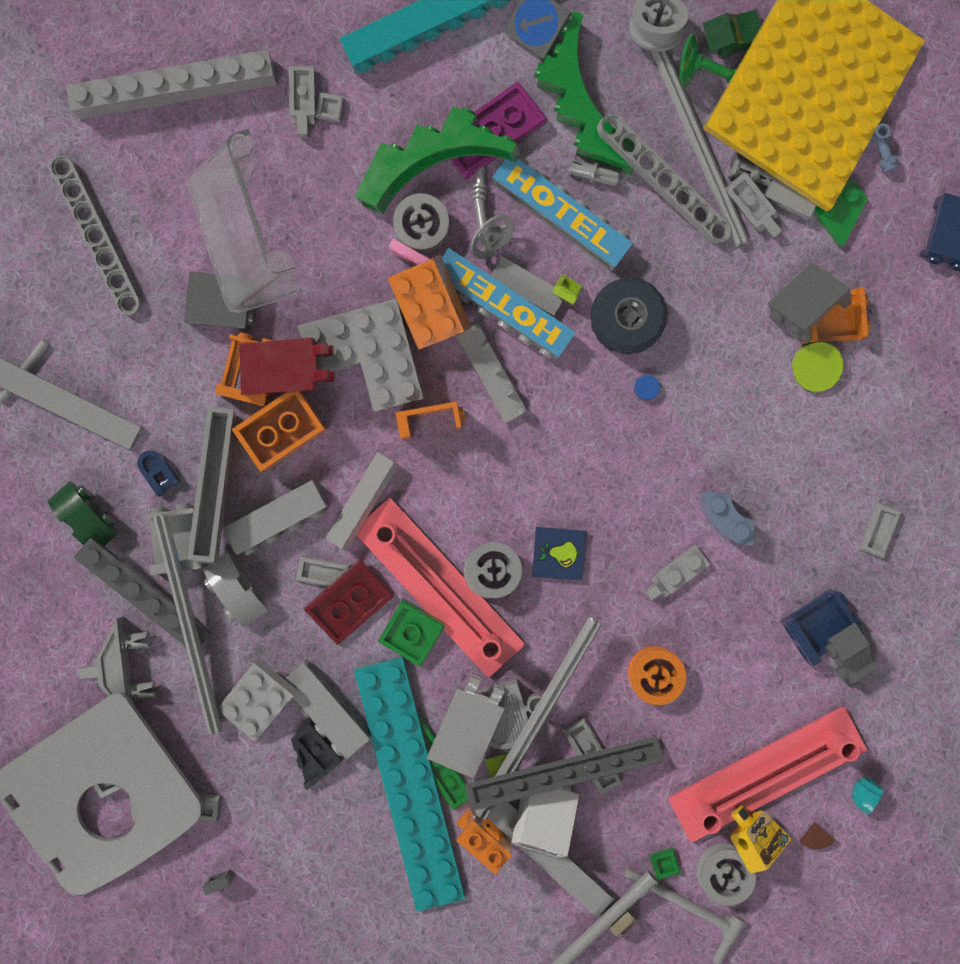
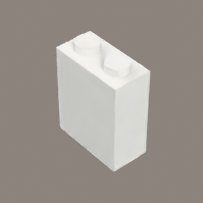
[511,787,579,858]

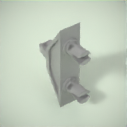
[78,616,157,704]

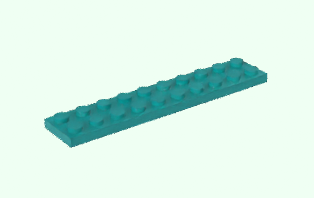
[354,656,465,912]

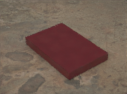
[304,558,394,645]

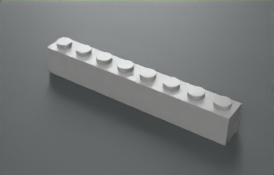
[66,50,278,120]

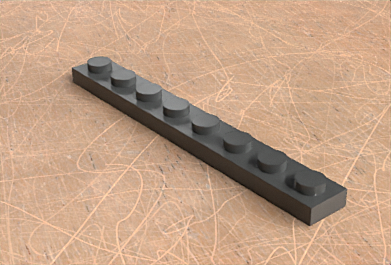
[464,736,664,811]

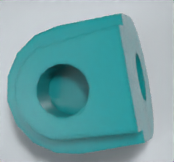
[851,776,884,815]

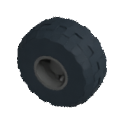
[590,277,668,355]

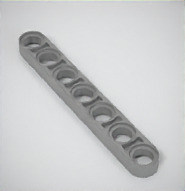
[597,114,731,244]
[50,156,142,316]

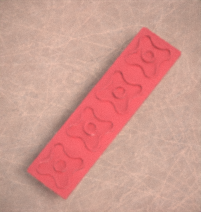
[357,498,524,677]
[668,706,867,842]

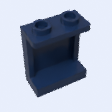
[919,193,960,271]
[780,589,864,666]

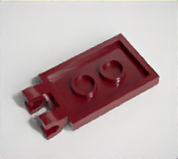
[239,338,335,396]

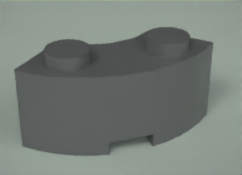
[825,623,879,684]

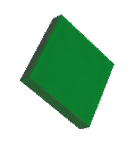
[378,598,446,667]

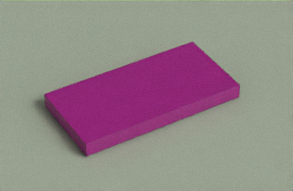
[450,82,547,181]

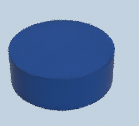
[634,375,660,400]

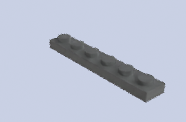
[73,536,211,647]

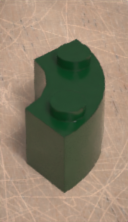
[702,9,763,59]
[48,481,118,546]

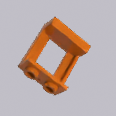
[214,332,272,407]
[456,807,513,875]

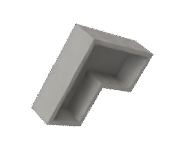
[298,299,426,412]

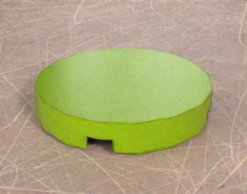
[792,341,843,392]

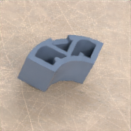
[699,492,754,546]

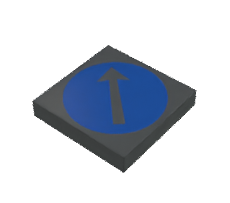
[503,0,573,59]

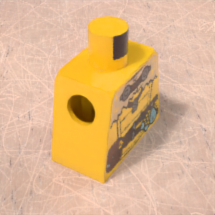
[730,805,791,874]

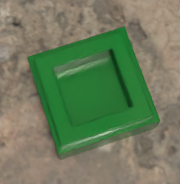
[649,847,681,880]

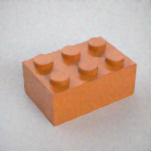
[387,255,471,349]
[232,392,328,472]

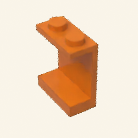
[395,402,466,440]

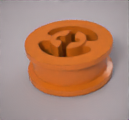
[628,646,686,705]

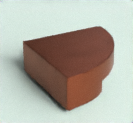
[799,822,836,849]

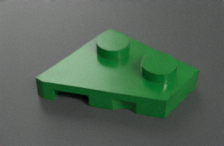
[813,179,868,248]

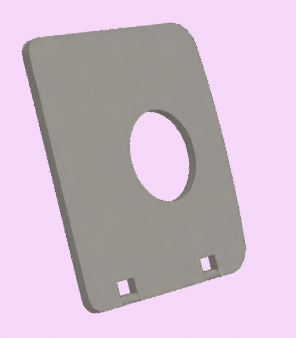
[0,692,203,895]

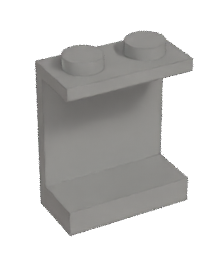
[142,503,206,575]

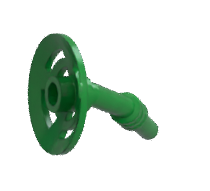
[679,34,737,88]

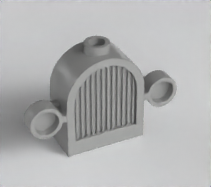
[476,679,543,753]

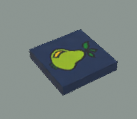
[532,527,586,581]

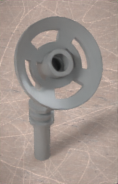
[471,166,514,259]

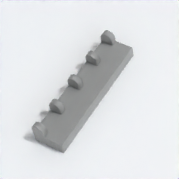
[456,323,527,424]

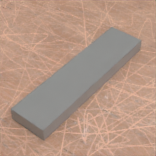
[326,452,398,551]

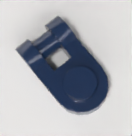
[137,451,181,497]

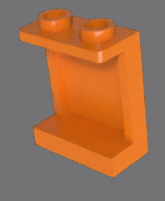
[801,287,871,345]

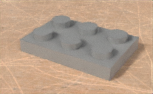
[217,658,298,741]

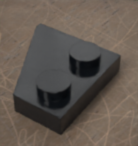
[291,721,344,791]

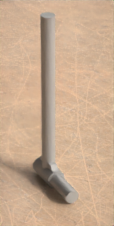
[623,867,746,964]

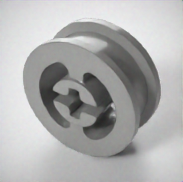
[629,0,688,51]
[393,193,449,254]
[464,542,522,599]
[696,843,756,906]

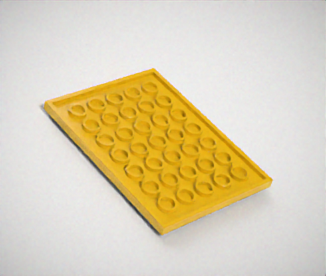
[703,0,925,212]

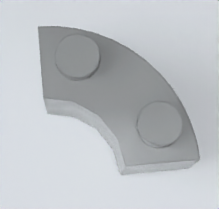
[203,552,268,628]

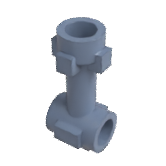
[870,123,900,173]

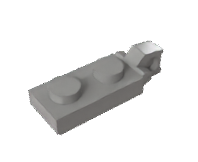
[289,66,316,139]
[724,172,782,238]
[645,544,710,600]

